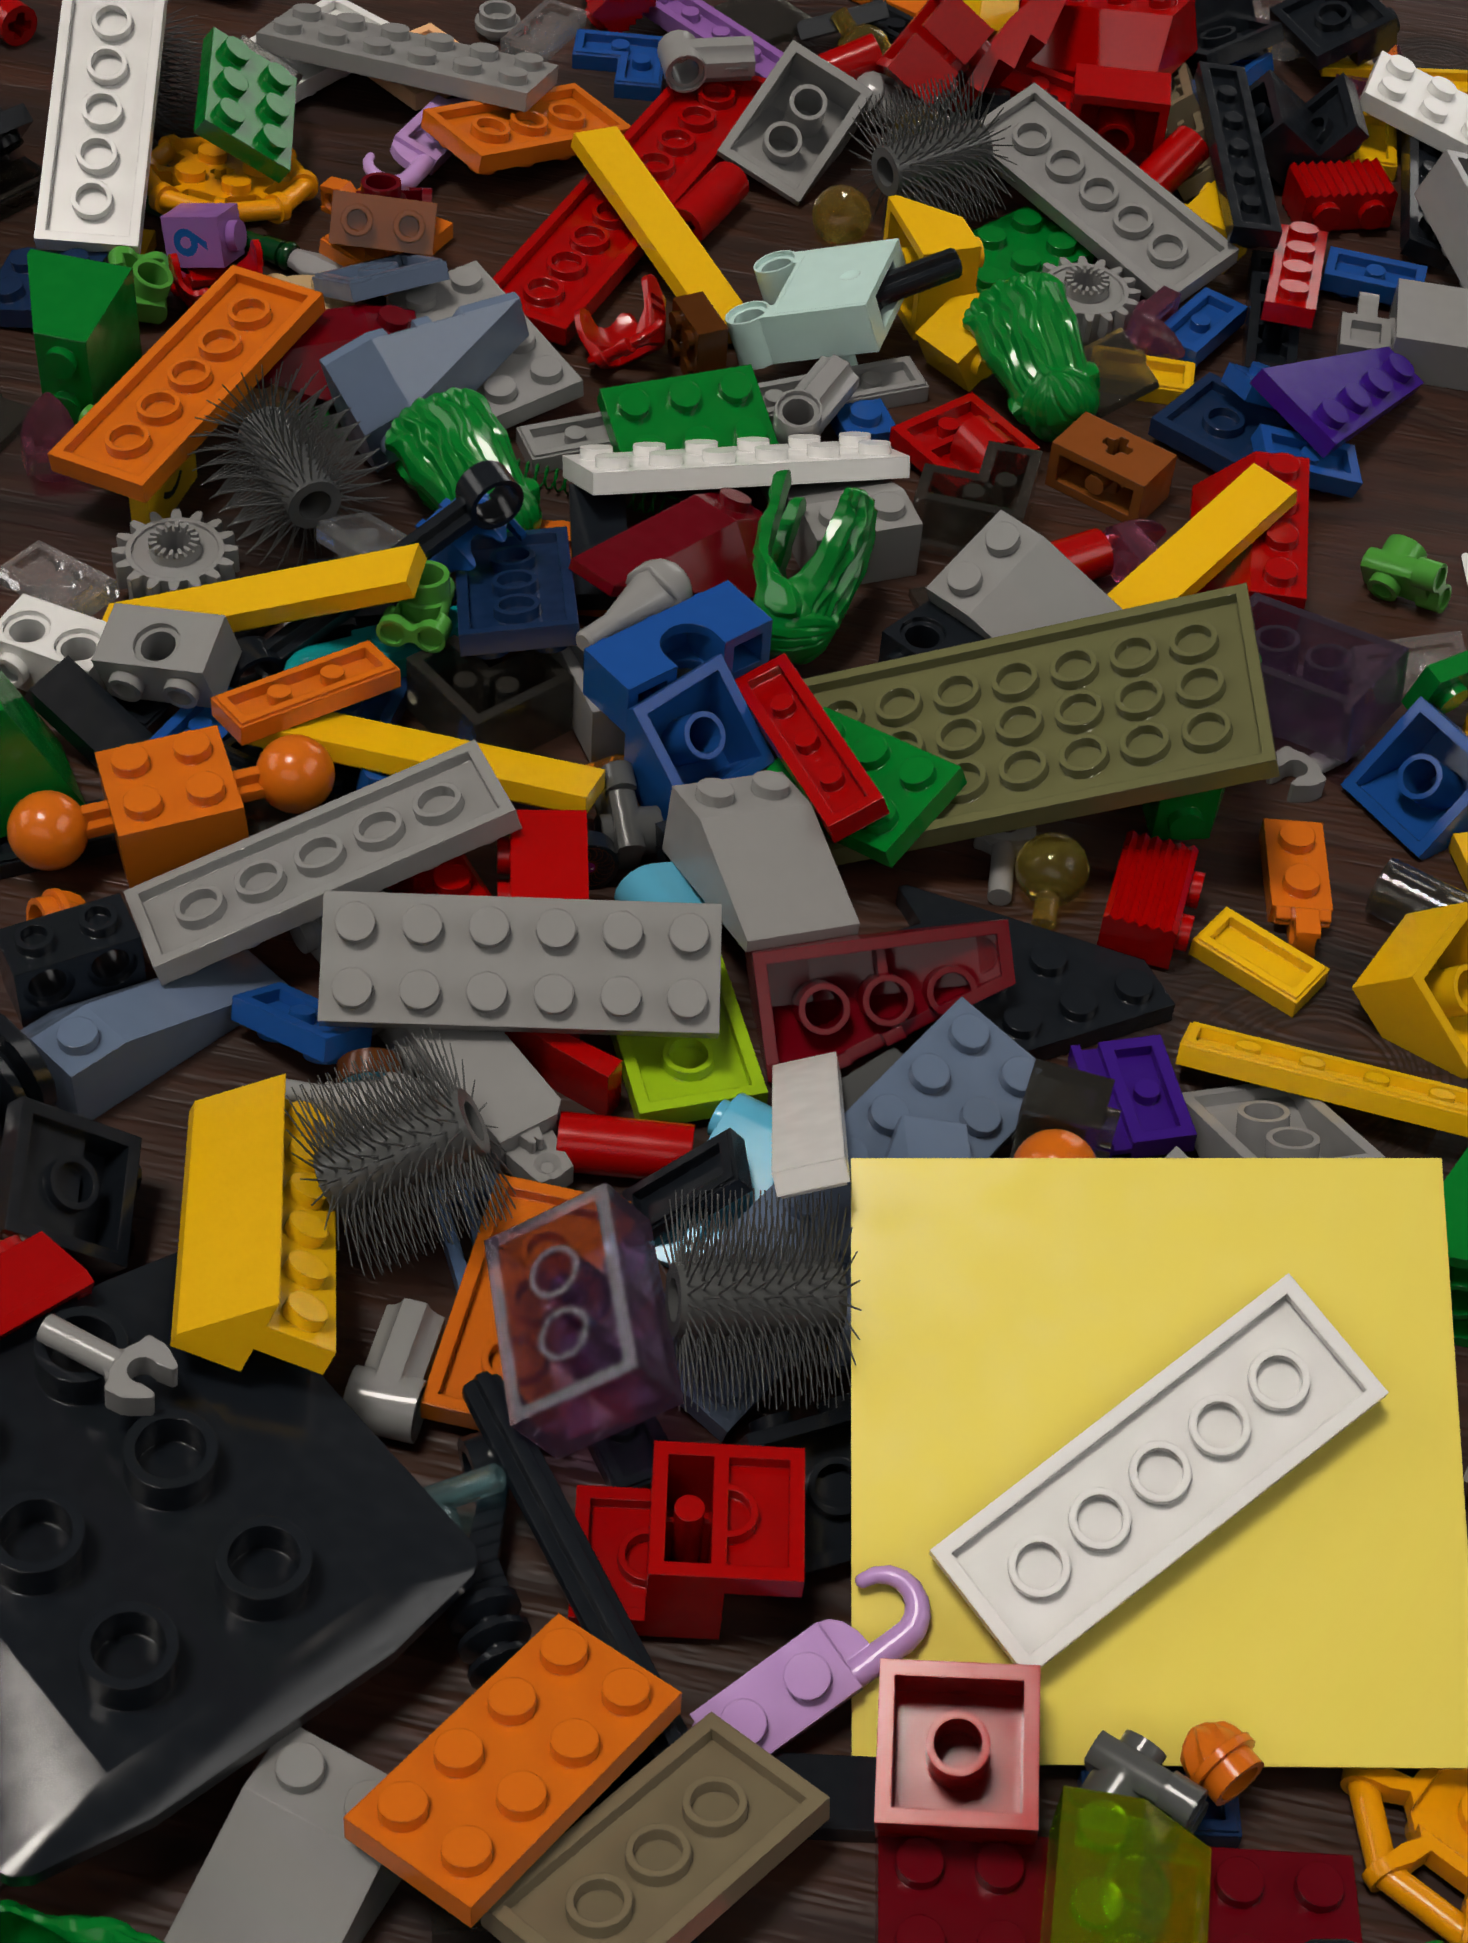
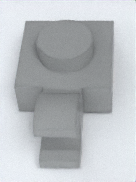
[1336,291,1393,355]

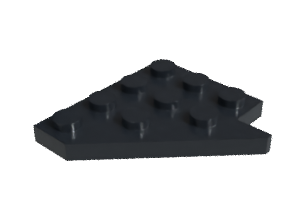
[896,885,1175,1062]

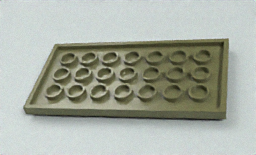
[803,583,1280,866]

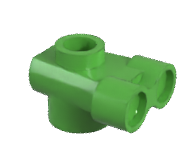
[108,246,174,324]
[1360,534,1452,614]
[376,560,456,653]

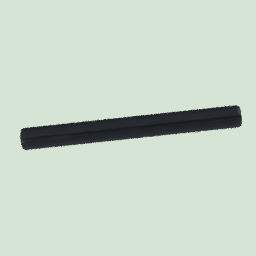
[462,1371,688,1761]

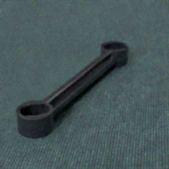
[229,460,524,689]

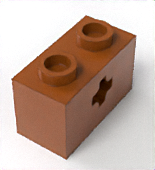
[329,190,437,256]
[1045,411,1177,529]

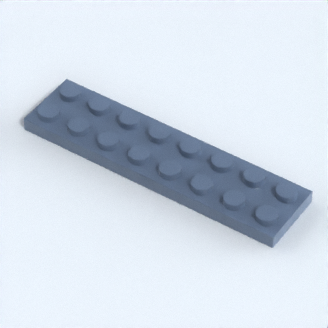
[616,996,1061,1443]

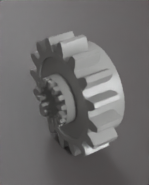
[1040,256,1141,346]
[111,509,240,600]

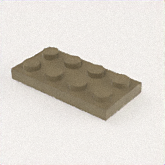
[481,1712,830,1943]

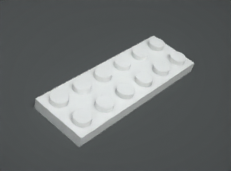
[34,0,168,254]
[562,431,910,496]
[929,1273,1389,1667]

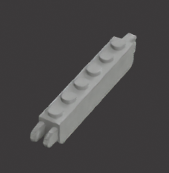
[289,889,574,1187]

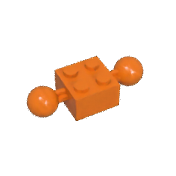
[7,725,335,888]

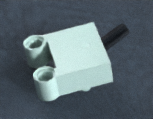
[725,238,962,370]

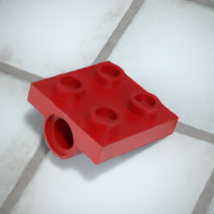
[889,392,1040,501]

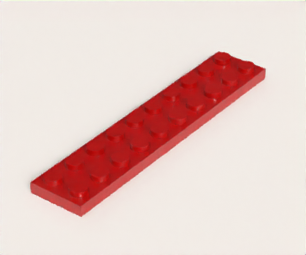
[492,75,766,346]

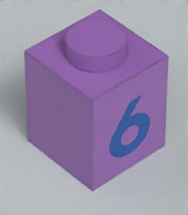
[160,203,247,268]

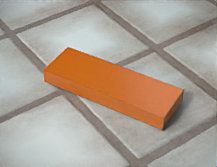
[210,640,401,746]

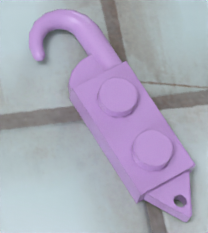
[362,95,472,190]
[690,1565,931,1756]

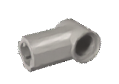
[657,30,756,93]
[772,354,859,444]
[343,1298,445,1444]

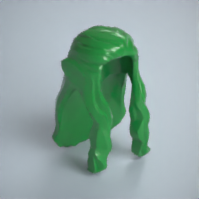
[962,271,1100,443]
[385,387,542,532]
[752,470,878,665]

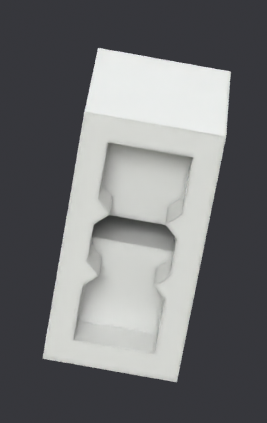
[0,593,108,692]

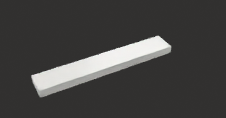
[772,1051,850,1199]

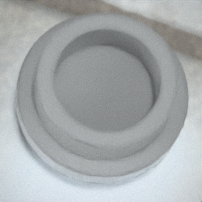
[475,0,520,42]

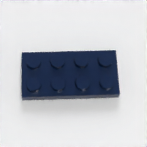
[455,526,580,660]

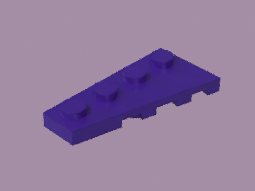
[1250,346,1424,458]

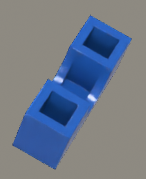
[583,580,773,733]

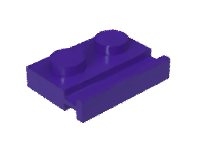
[1067,1034,1197,1158]

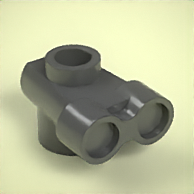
[594,760,663,869]
[1077,1730,1209,1841]

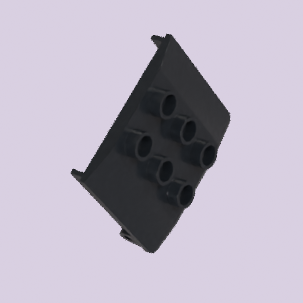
[0,1252,478,1892]

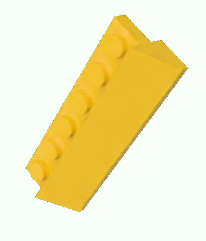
[170,1073,336,1375]

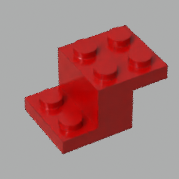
[568,1440,805,1640]

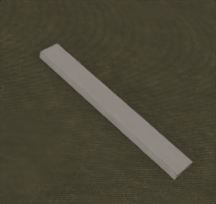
[516,356,929,475]

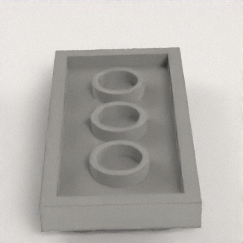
[386,260,584,429]

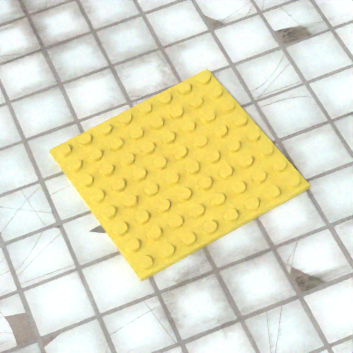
[851,1158,1468,1769]

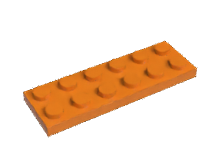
[47,265,326,503]

